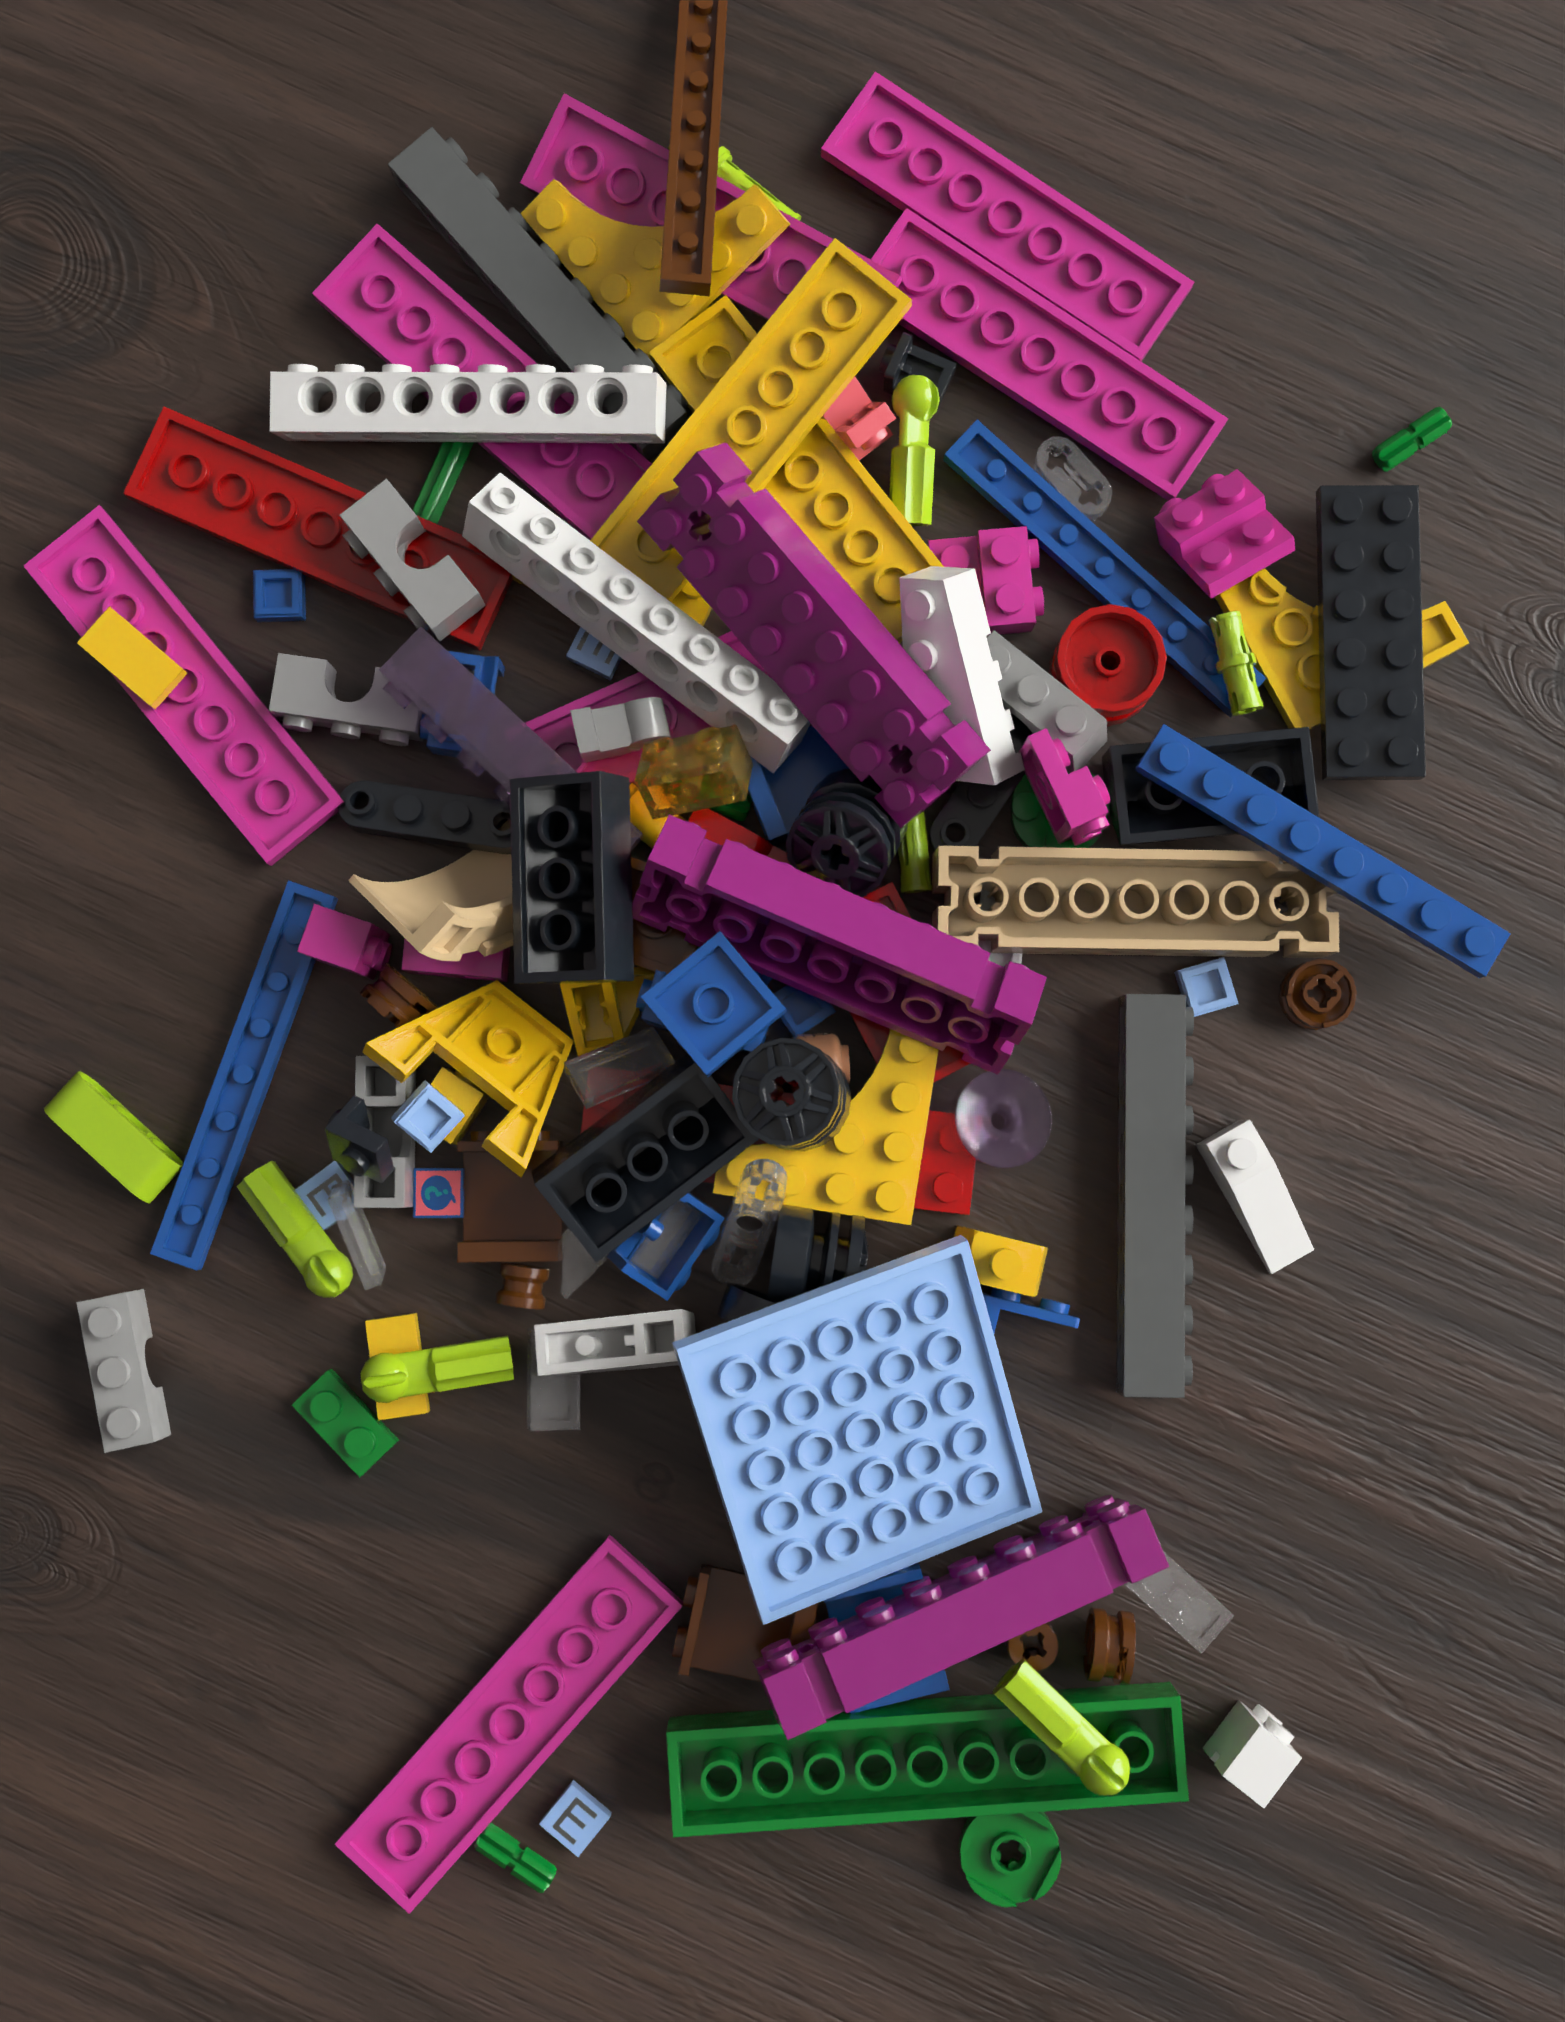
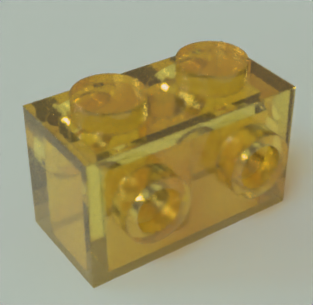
[634,725,753,820]

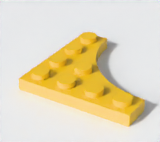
[521,179,790,360]
[1215,568,1469,730]
[713,1029,938,1225]

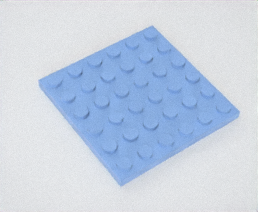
[672,1235,1042,1625]

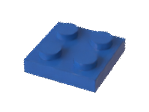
[641,931,786,1077]

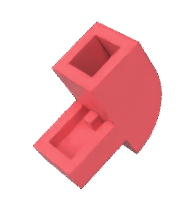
[823,377,896,461]

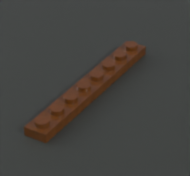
[659,0,728,296]

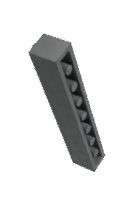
[388,127,688,461]
[1116,994,1194,1398]

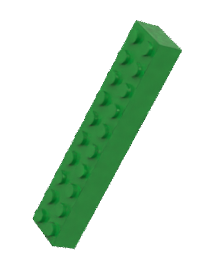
[666,1682,1189,1838]

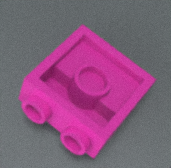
[1154,469,1295,599]
[927,526,1044,636]
[1019,728,1110,846]

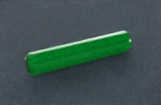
[412,442,474,524]

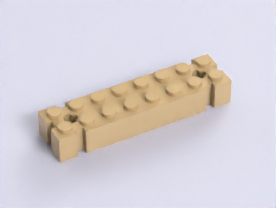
[932,846,1339,958]

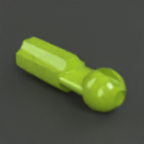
[889,375,940,526]
[236,1161,353,1298]
[360,1336,514,1403]
[993,1658,1130,1796]

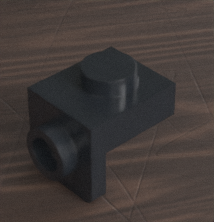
[879,332,957,413]
[325,1096,394,1183]

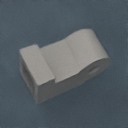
[570,697,671,763]

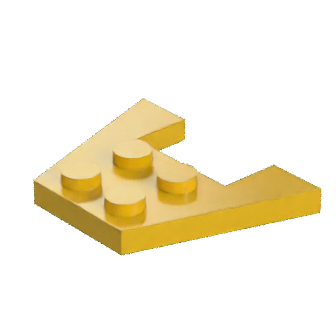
[362,980,574,1177]

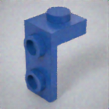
[983,1287,1080,1333]

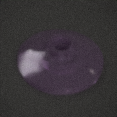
[955,1069,1052,1168]

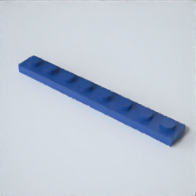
[943,420,1267,718]
[1135,724,1511,978]
[150,880,338,1271]

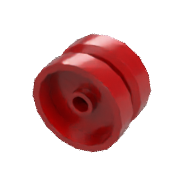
[1048,604,1167,727]

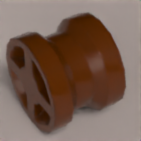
[495,1263,550,1309]
[1005,1622,1058,1671]

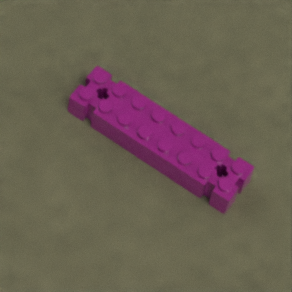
[637,442,991,828]
[632,814,1047,1075]
[753,1495,1170,1740]

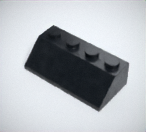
[1102,727,1319,846]
[510,771,634,984]
[531,1054,759,1263]

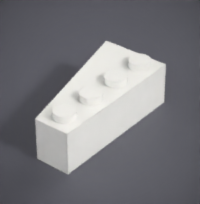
[899,566,1025,785]

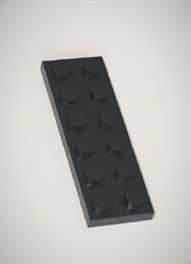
[1316,485,1426,780]

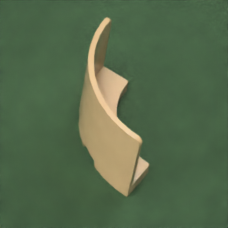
[348,819,513,962]

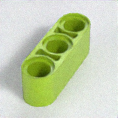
[44,1071,183,1204]

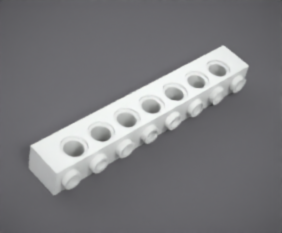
[270,364,666,443]
[462,473,810,774]

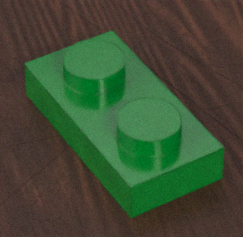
[292,1369,399,1478]

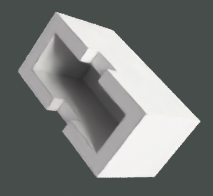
[1203,1700,1302,1808]

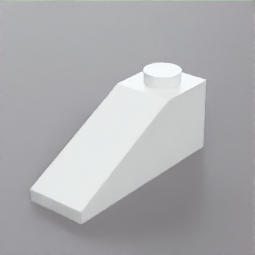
[1196,1119,1314,1274]
[534,1309,696,1376]

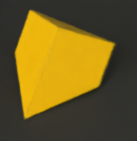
[560,967,655,1057]

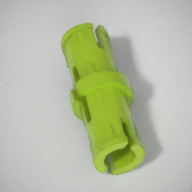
[1209,611,1264,716]

